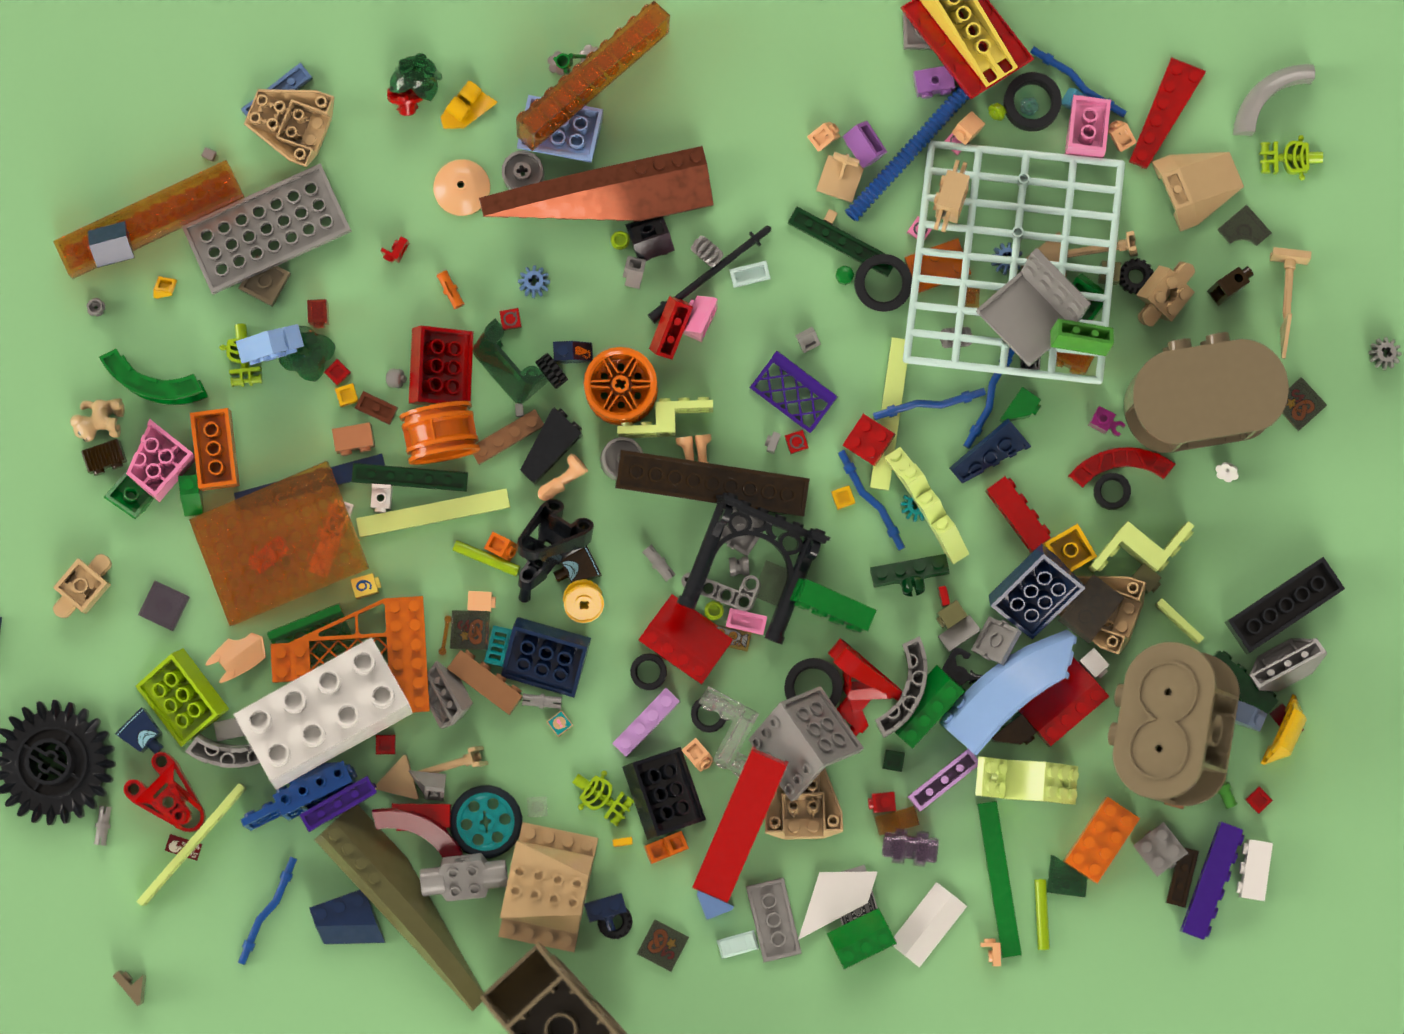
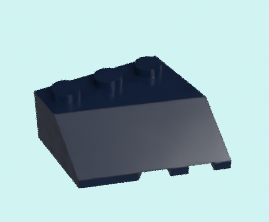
[309,890,386,944]

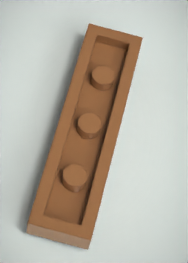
[473,409,544,465]

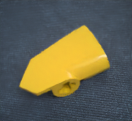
[440,80,497,129]

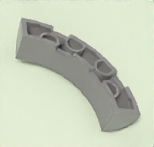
[1233,64,1315,136]
[875,636,927,738]
[185,733,260,768]

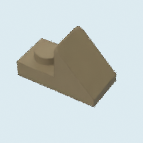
[113,970,146,1006]

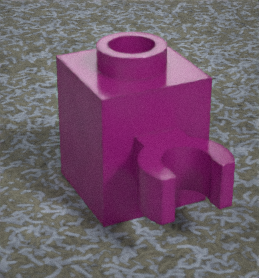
[1088,406,1125,437]

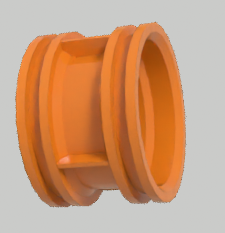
[584,347,658,426]
[399,401,481,465]

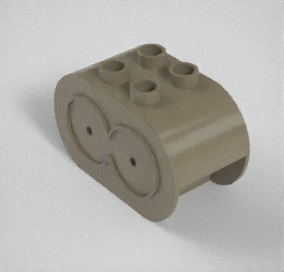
[1124,332,1289,453]
[1108,642,1240,806]
[480,942,627,1034]

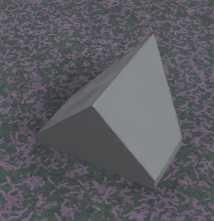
[408,770,446,801]

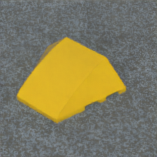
[1261,694,1307,765]

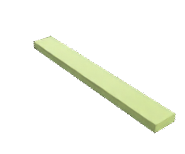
[870,337,907,491]
[356,488,511,538]
[136,783,246,906]

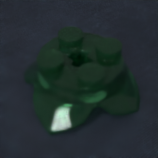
[390,53,442,101]
[279,326,336,382]

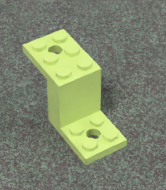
[1087,521,1194,573]
[975,756,1079,805]

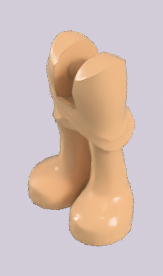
[675,434,712,463]
[538,454,588,501]

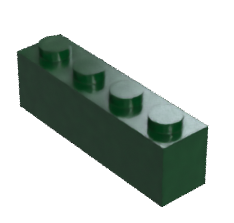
[1213,650,1278,714]

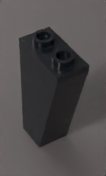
[520,407,583,485]

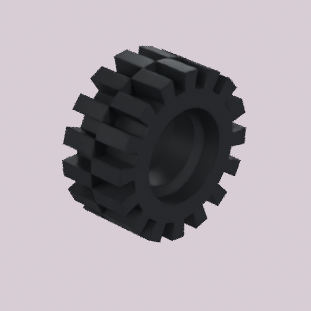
[1119,258,1154,294]
[535,353,568,389]
[597,908,633,939]

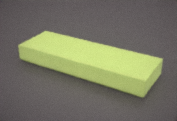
[1155,598,1204,644]

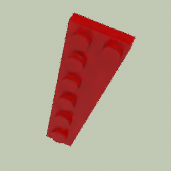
[1129,57,1206,169]

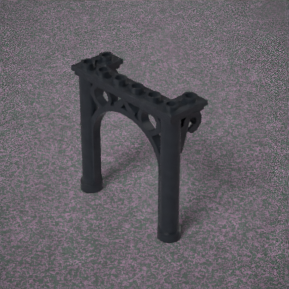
[677,493,830,645]

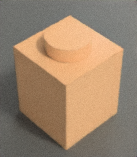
[952,111,985,146]
[467,591,496,613]

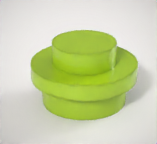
[988,103,1006,121]
[611,231,630,250]
[705,601,724,620]

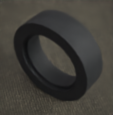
[1003,72,1062,132]
[854,254,912,312]
[784,658,843,706]

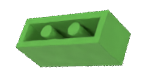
[1050,318,1114,356]

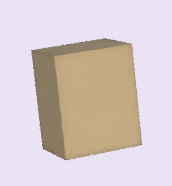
[824,209,838,225]

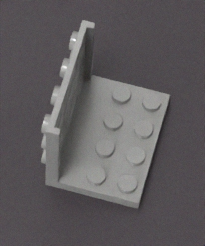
[976,248,1091,366]
[748,686,864,802]

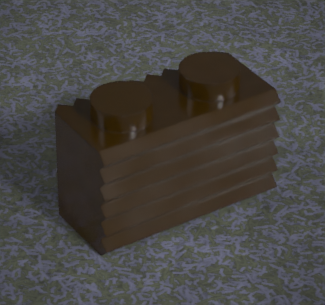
[81,439,127,476]

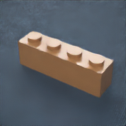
[447,650,523,715]

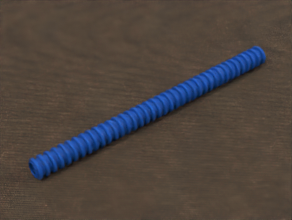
[845,87,970,221]

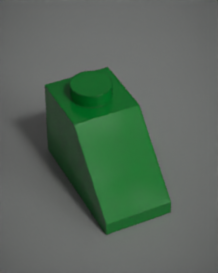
[999,387,1041,423]
[178,474,204,517]

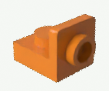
[484,532,517,562]

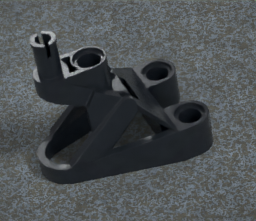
[516,499,594,603]

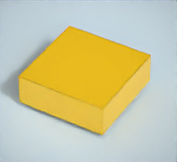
[335,383,359,407]
[831,485,855,510]
[612,837,633,847]

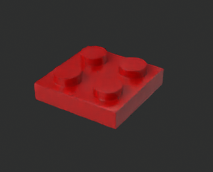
[843,413,896,466]

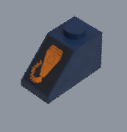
[553,341,593,364]

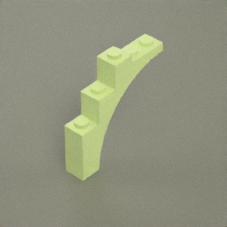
[884,447,969,564]

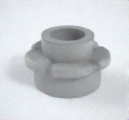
[86,298,105,317]

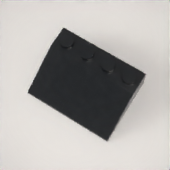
[622,747,706,840]

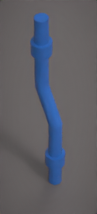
[1030,47,1127,118]
[963,347,1015,449]
[873,388,986,420]
[838,450,905,551]
[238,856,297,965]

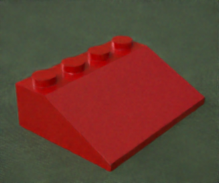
[409,325,474,406]
[638,594,733,685]
[1018,657,1110,747]

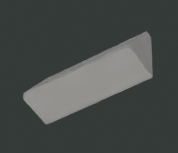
[938,615,981,652]

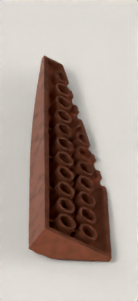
[479,146,714,222]

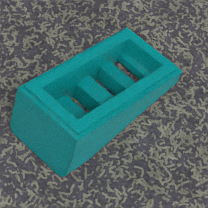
[484,625,512,667]

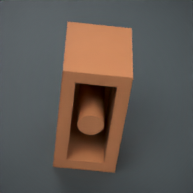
[332,422,375,456]

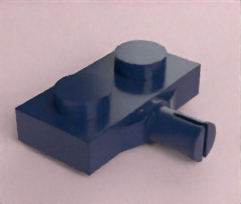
[584,893,627,932]

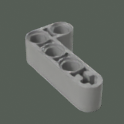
[681,572,761,611]

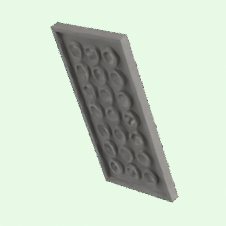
[182,164,352,295]

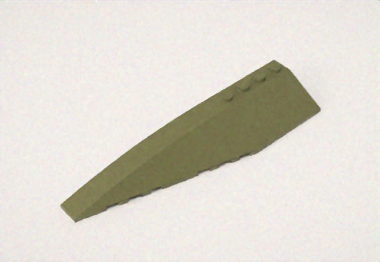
[314,804,483,1011]

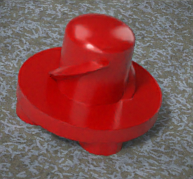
[387,82,425,116]

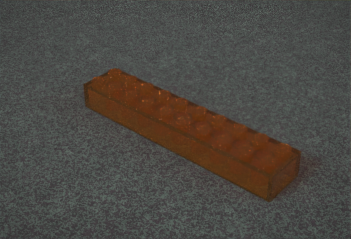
[516,1,670,151]
[53,160,245,279]

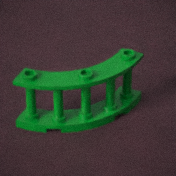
[99,349,209,405]

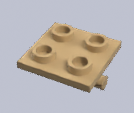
[816,152,864,203]

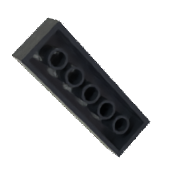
[1224,557,1345,654]

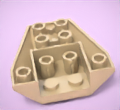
[244,89,335,167]
[1152,152,1244,232]
[1058,576,1147,655]
[765,768,843,839]

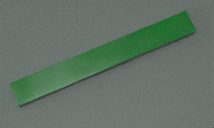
[977,801,1022,958]

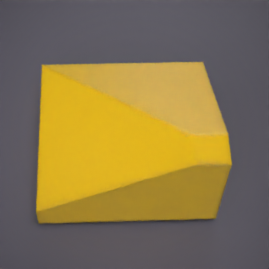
[153,276,177,299]

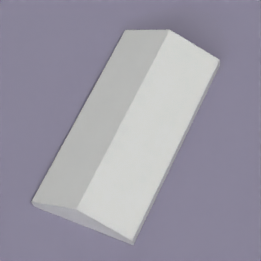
[893,882,967,968]

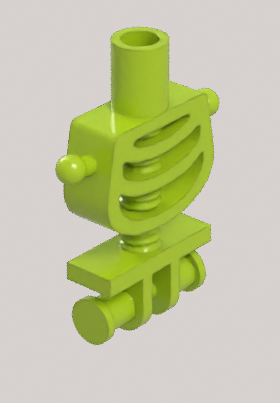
[1260,135,1323,180]
[219,323,263,387]
[572,770,634,827]

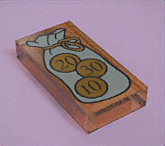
[714,624,752,652]

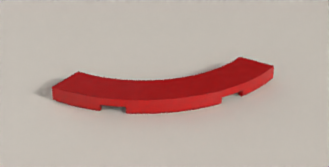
[1068,447,1176,488]

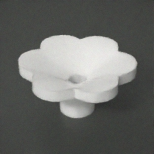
[1215,462,1239,482]

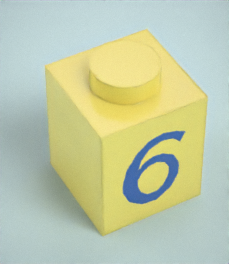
[350,573,382,599]

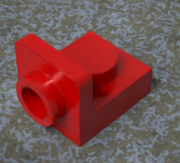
[380,236,410,263]
[868,792,896,813]

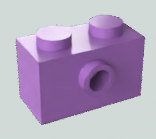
[913,66,955,99]
[842,121,887,168]

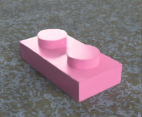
[726,608,768,635]

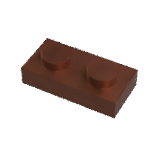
[355,391,398,425]

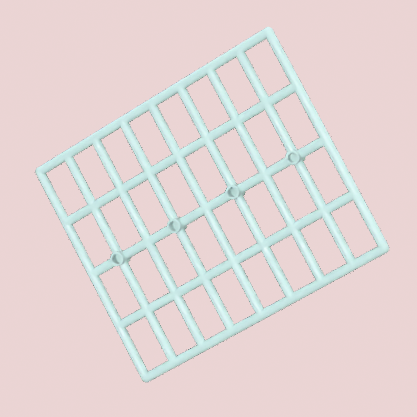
[903,140,1125,384]

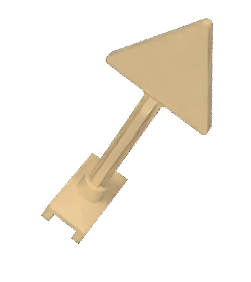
[1026,231,1138,277]
[1270,247,1312,359]
[375,746,488,799]

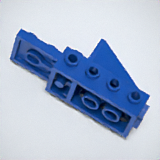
[240,761,358,831]

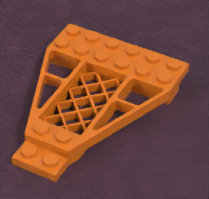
[270,596,430,713]

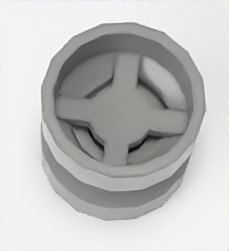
[729,557,749,577]

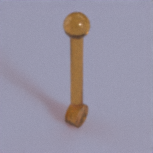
[439,615,452,655]

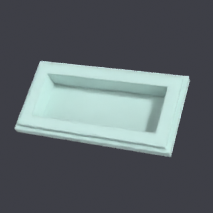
[729,261,771,288]
[717,930,759,959]

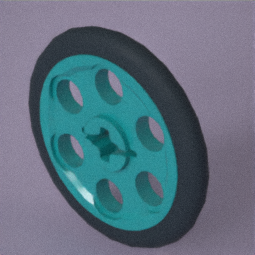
[450,785,522,858]

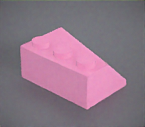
[126,419,195,503]

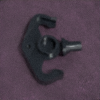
[942,648,983,697]

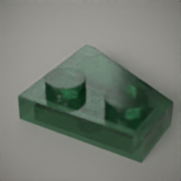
[1047,855,1088,897]

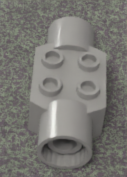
[420,853,508,901]

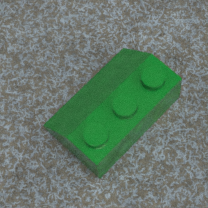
[826,908,897,969]

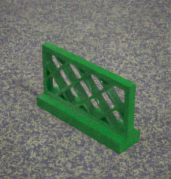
[267,603,356,664]

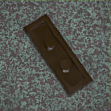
[1166,847,1199,908]

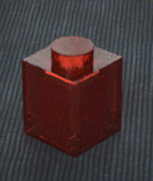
[307,299,329,328]

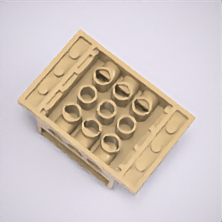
[498,822,598,952]

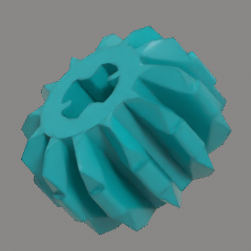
[900,494,925,522]

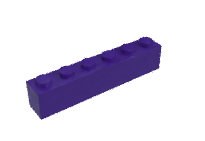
[1180,822,1245,940]

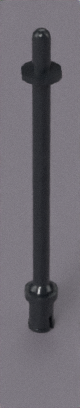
[647,226,771,324]

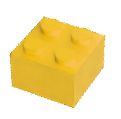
[1043,523,1097,572]

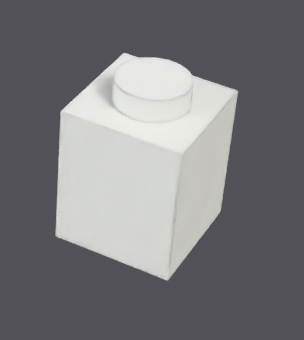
[1078,648,1109,678]

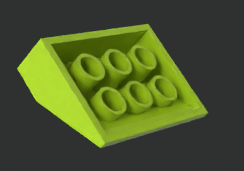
[135,648,229,747]

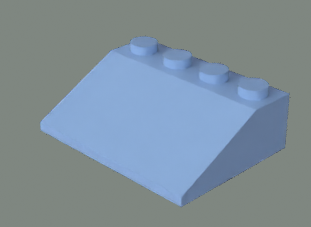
[517,95,603,163]

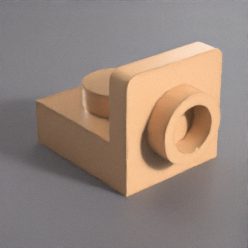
[1108,120,1137,152]
[807,122,841,152]
[682,738,715,772]
[980,938,1001,966]

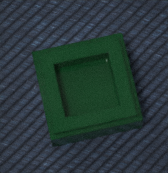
[883,750,905,772]

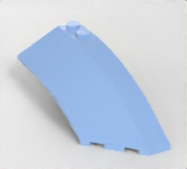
[939,629,1077,756]

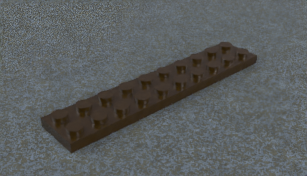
[615,450,810,517]

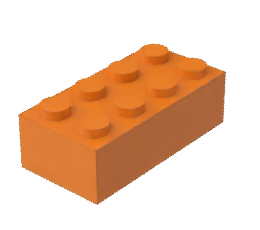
[190,408,240,491]
[1063,797,1140,883]

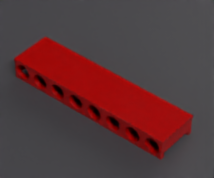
[692,746,788,903]

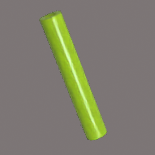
[453,540,521,577]
[1034,879,1050,950]

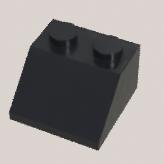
[625,217,675,261]

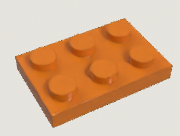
[904,238,971,293]

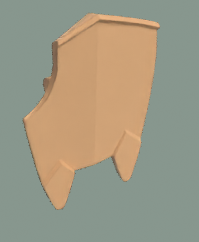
[205,633,266,683]

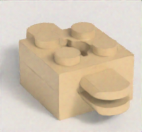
[933,160,970,233]
[1136,261,1195,327]
[53,554,112,618]

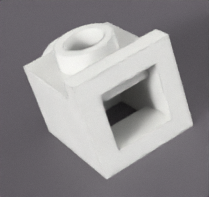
[371,484,393,513]

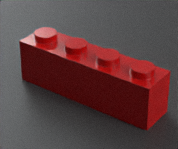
[985,476,1051,553]

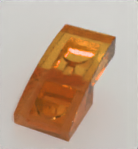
[874,806,920,836]

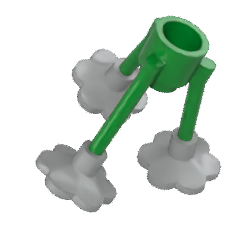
[548,45,601,95]

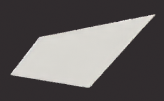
[798,871,878,940]

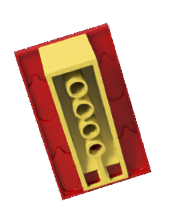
[900,0,1034,99]

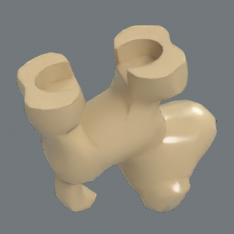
[70,398,125,442]

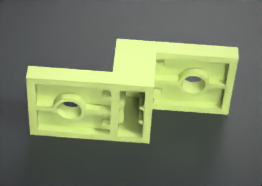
[617,397,713,438]

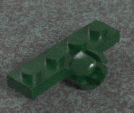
[870,554,949,597]

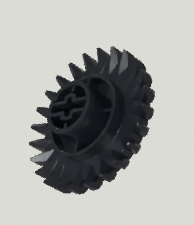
[0,700,116,825]

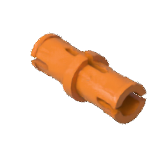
[436,270,465,309]

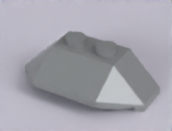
[1249,638,1327,692]
[427,661,473,729]

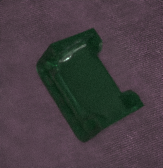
[473,318,548,403]

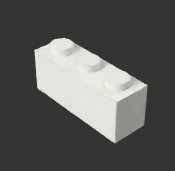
[1236,839,1273,901]

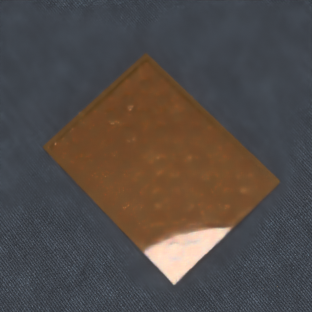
[189,461,369,626]

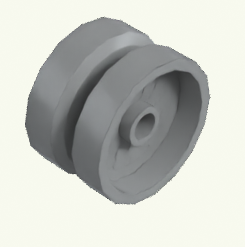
[502,150,544,190]
[600,437,643,480]

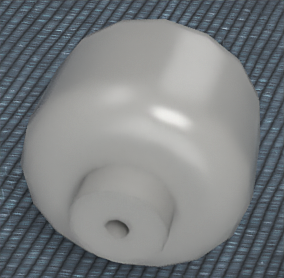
[386,369,406,388]

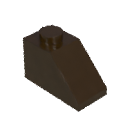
[991,714,1037,745]

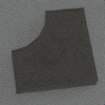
[1218,205,1271,246]

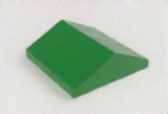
[104,470,154,519]

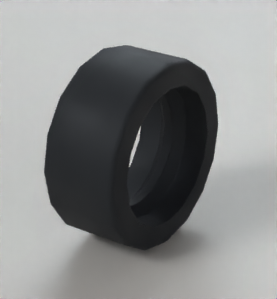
[1094,473,1131,510]
[630,653,667,690]
[691,695,727,733]

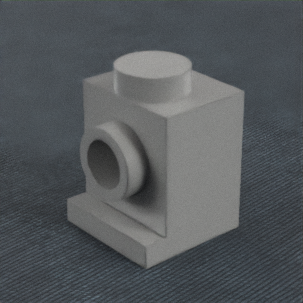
[623,256,646,289]

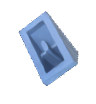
[697,891,734,920]

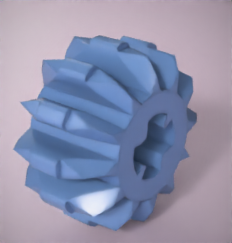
[991,242,1023,275]
[518,265,550,298]

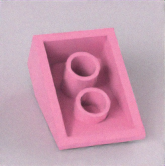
[1065,95,1111,158]
[683,296,718,343]

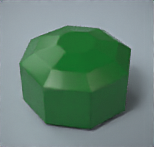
[835,265,854,285]

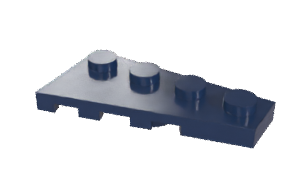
[949,419,1031,483]

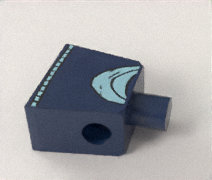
[115,708,163,754]

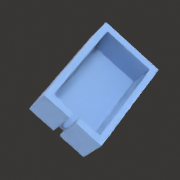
[236,324,304,365]

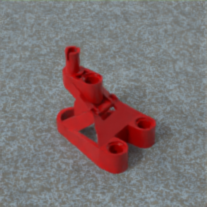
[828,638,903,736]
[123,752,206,832]

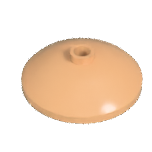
[433,159,490,216]

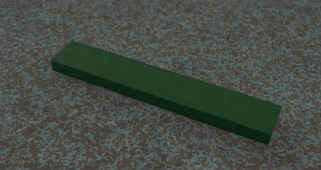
[788,206,893,277]
[352,463,468,492]

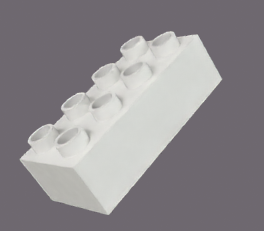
[233,637,413,790]

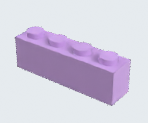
[612,688,680,758]
[907,749,978,812]

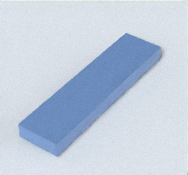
[241,63,313,117]

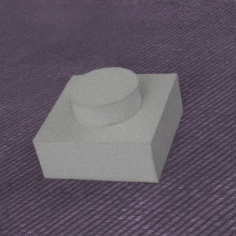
[795,327,821,353]
[765,432,781,454]

